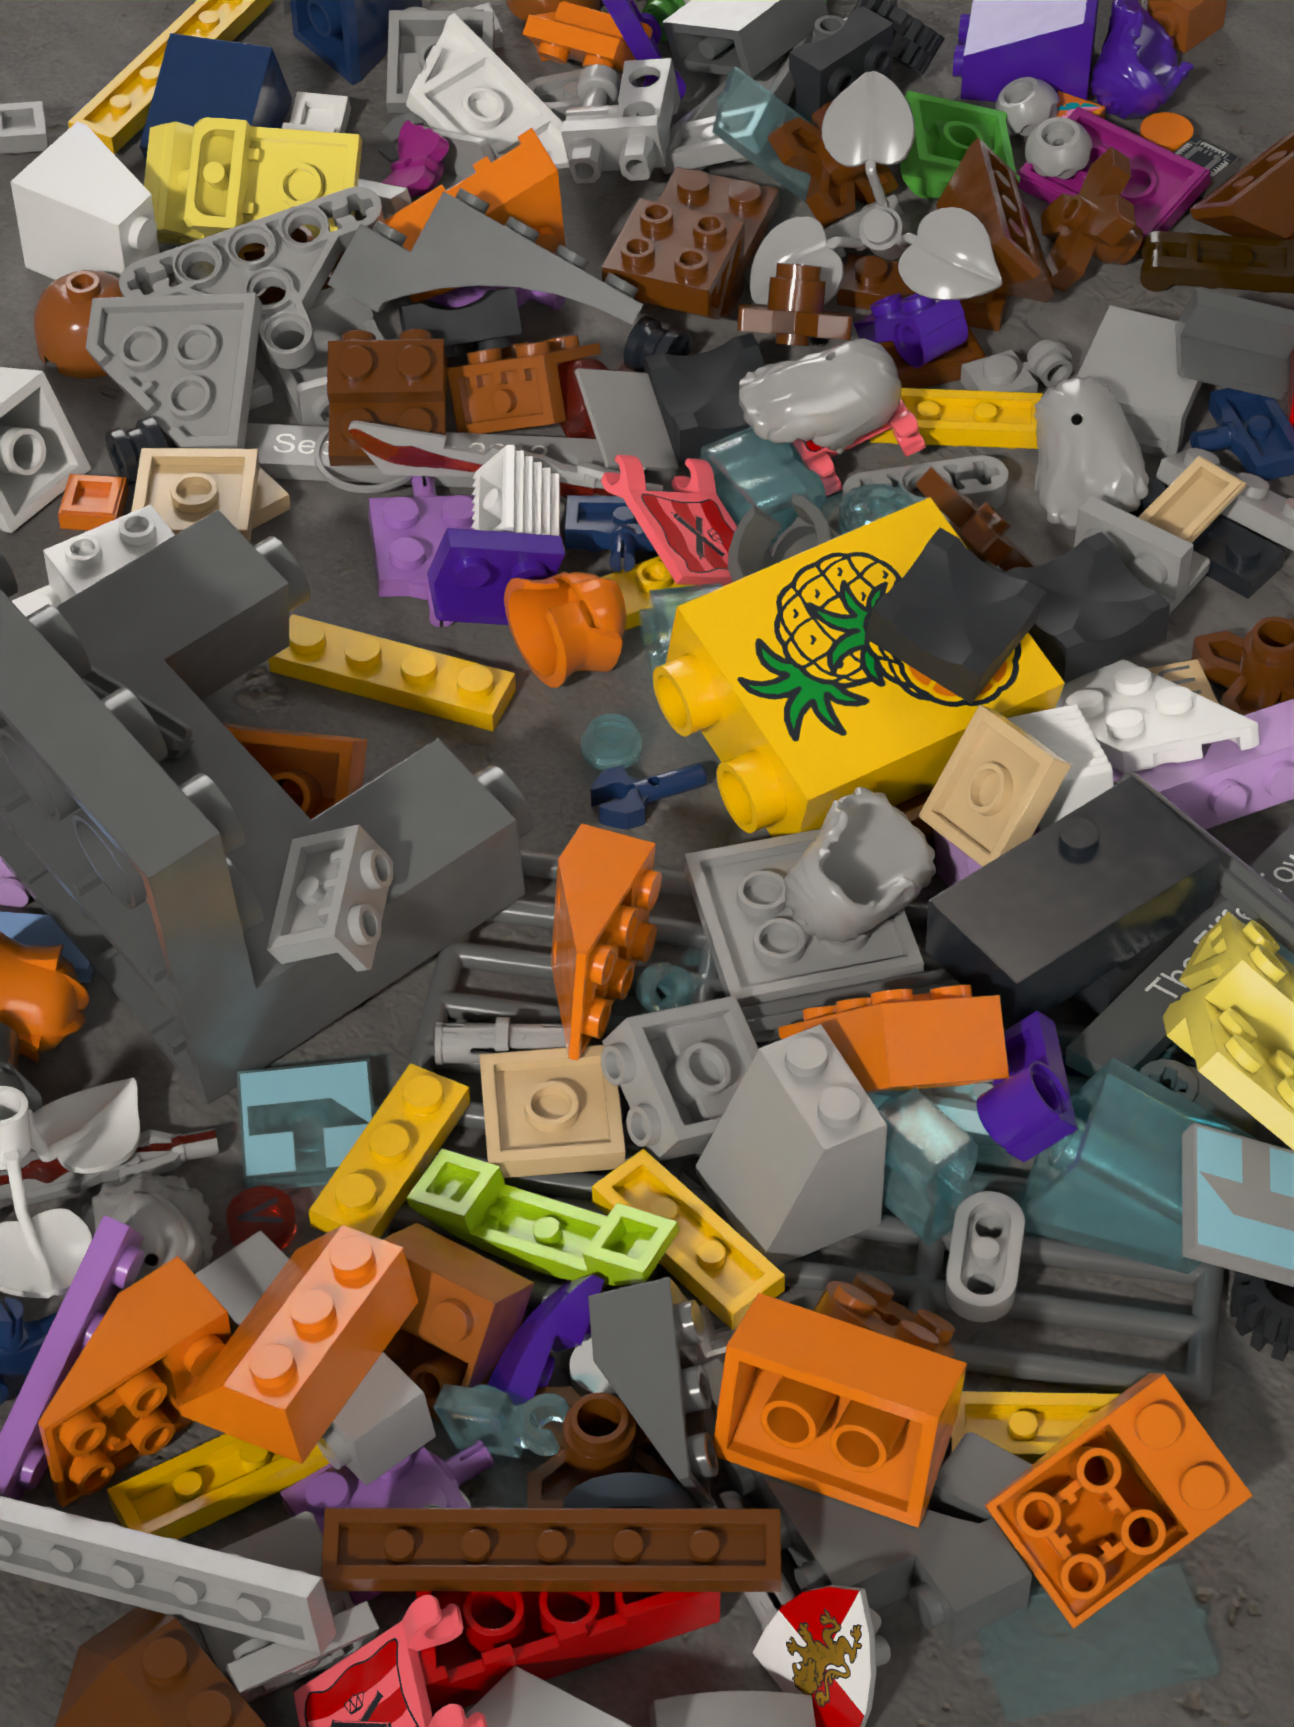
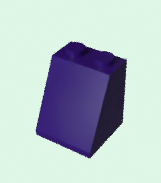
[952,0,1099,102]

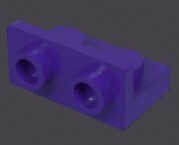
[427,528,565,625]

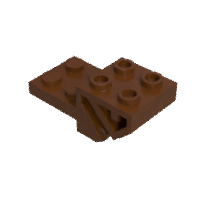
[602,167,779,320]

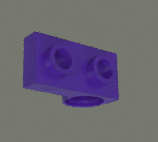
[853,293,968,368]
[976,1011,1078,1162]

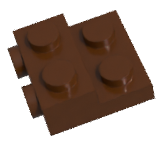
[327,329,447,466]

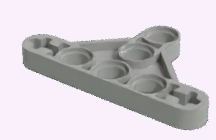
[119,186,385,369]

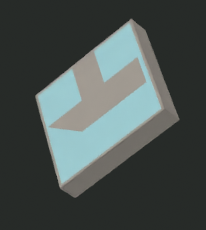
[1182,1123,1294,1287]

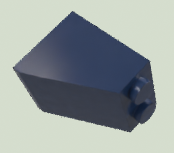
[290,0,422,85]
[139,33,292,160]

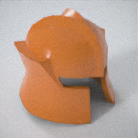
[504,572,626,688]
[0,931,89,1063]

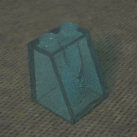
[1019,1058,1254,1274]

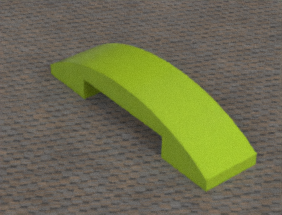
[406,1149,680,1286]

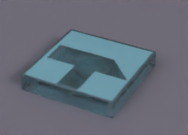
[237,1058,375,1193]

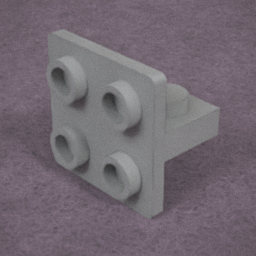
[1074,495,1210,615]

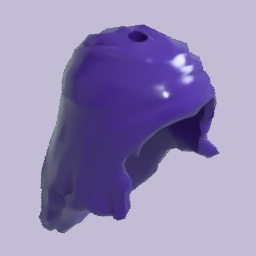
[1090,0,1194,119]

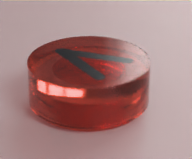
[226,1186,297,1250]

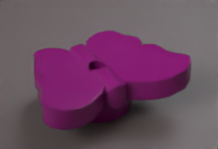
[381,120,449,198]

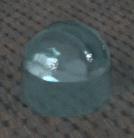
[635,962,694,1013]

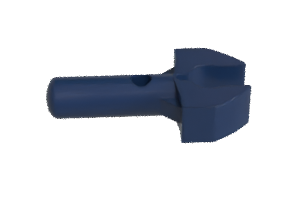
[590,763,708,830]

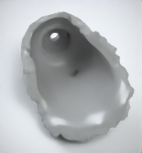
[739,338,902,454]
[1033,376,1149,531]
[783,787,936,943]
[82,1171,217,1295]

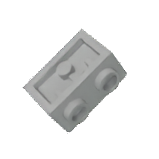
[267,824,394,972]

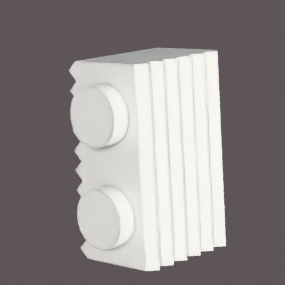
[471,445,565,552]
[1007,704,1114,830]

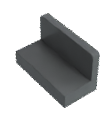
[1175,288,1294,400]

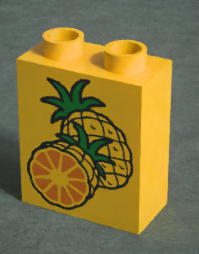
[653,497,1065,838]

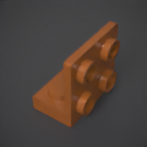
[447,334,601,434]

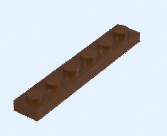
[321,1508,781,1592]

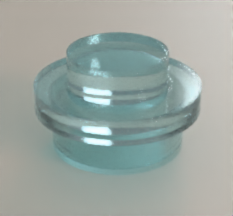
[581,713,642,770]

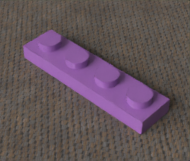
[0,1215,145,1501]

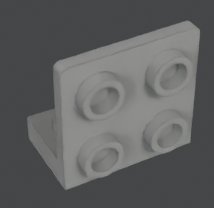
[195,1511,379,1703]

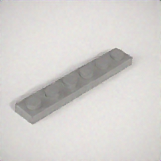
[0,1496,336,1655]

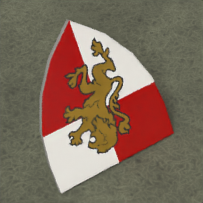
[752,1585,891,1727]

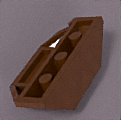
[1190,131,1294,240]
[936,138,1055,303]
[55,1607,266,1727]

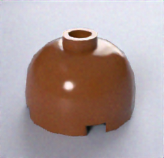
[33,270,122,379]

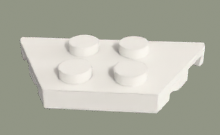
[406,13,569,169]
[1056,658,1260,774]

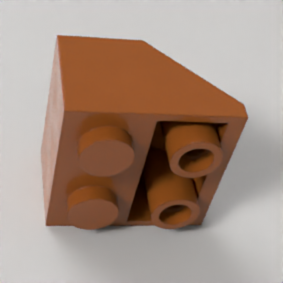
[382,1223,534,1429]

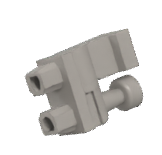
[561,58,680,184]

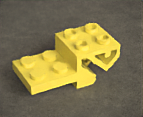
[144,117,363,245]
[1163,911,1294,1150]

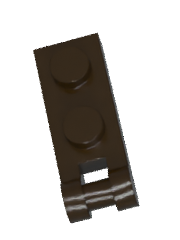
[1140,231,1294,294]

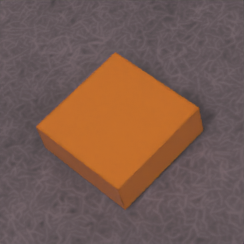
[58,474,129,531]

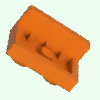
[522,1,653,73]

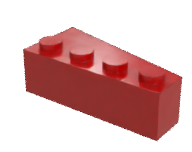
[416,1591,721,1716]

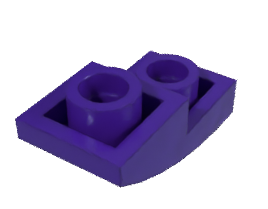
[483,1274,604,1407]

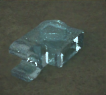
[433,1384,570,1458]

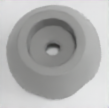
[995,77,1059,136]
[1025,117,1093,179]

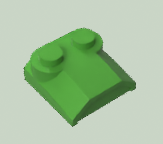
[900,91,1020,199]

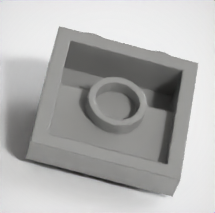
[386,7,495,113]
[601,996,758,1162]

